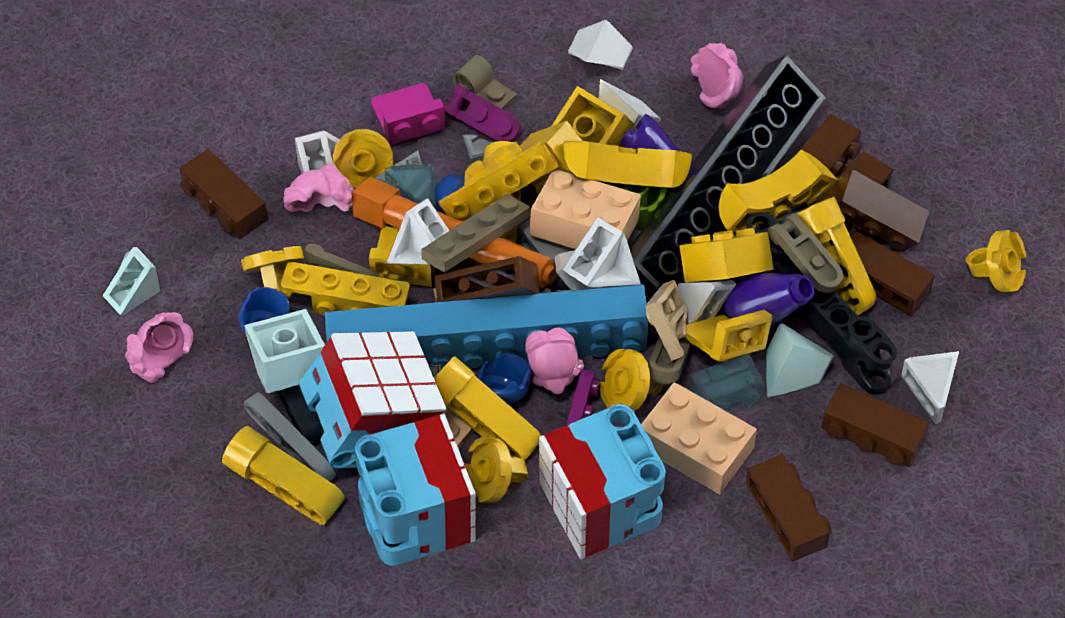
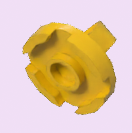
[333,129,393,188]
[966,230,1026,292]
[241,246,304,298]
[599,349,663,411]
[465,436,528,503]

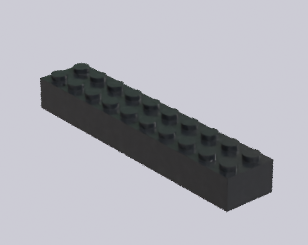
[626,55,826,303]

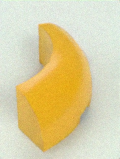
[563,141,692,188]
[719,150,837,232]

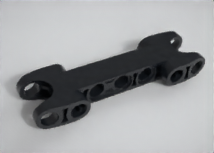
[746,212,897,395]

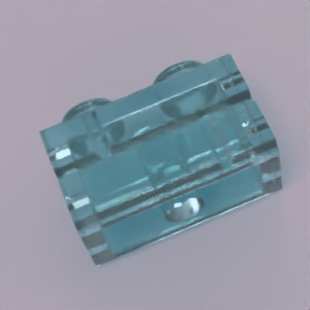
[688,354,764,413]

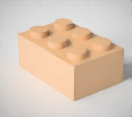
[530,169,641,249]
[641,382,757,494]

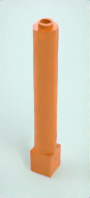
[352,177,557,288]

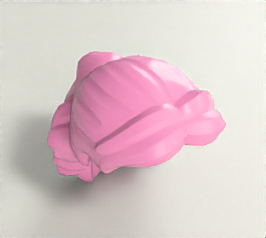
[690,43,743,109]
[283,164,354,212]
[125,312,193,383]
[525,327,584,394]

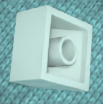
[244,309,325,393]

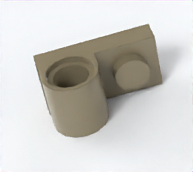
[453,55,517,111]

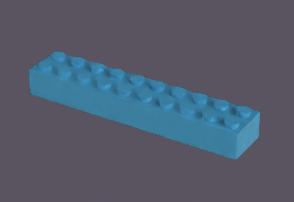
[324,284,648,369]

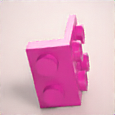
[371,83,445,145]

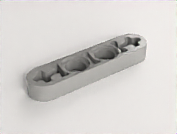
[244,392,336,481]

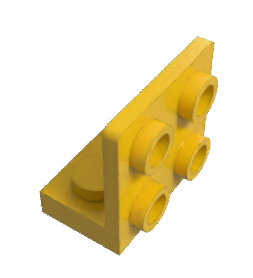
[369,226,436,287]
[684,310,773,362]

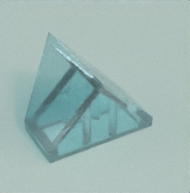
[384,165,436,208]

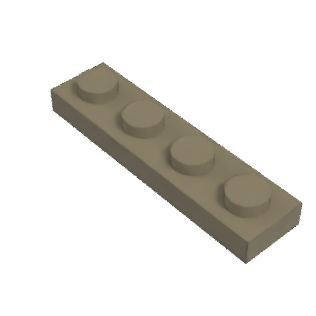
[421,194,531,272]

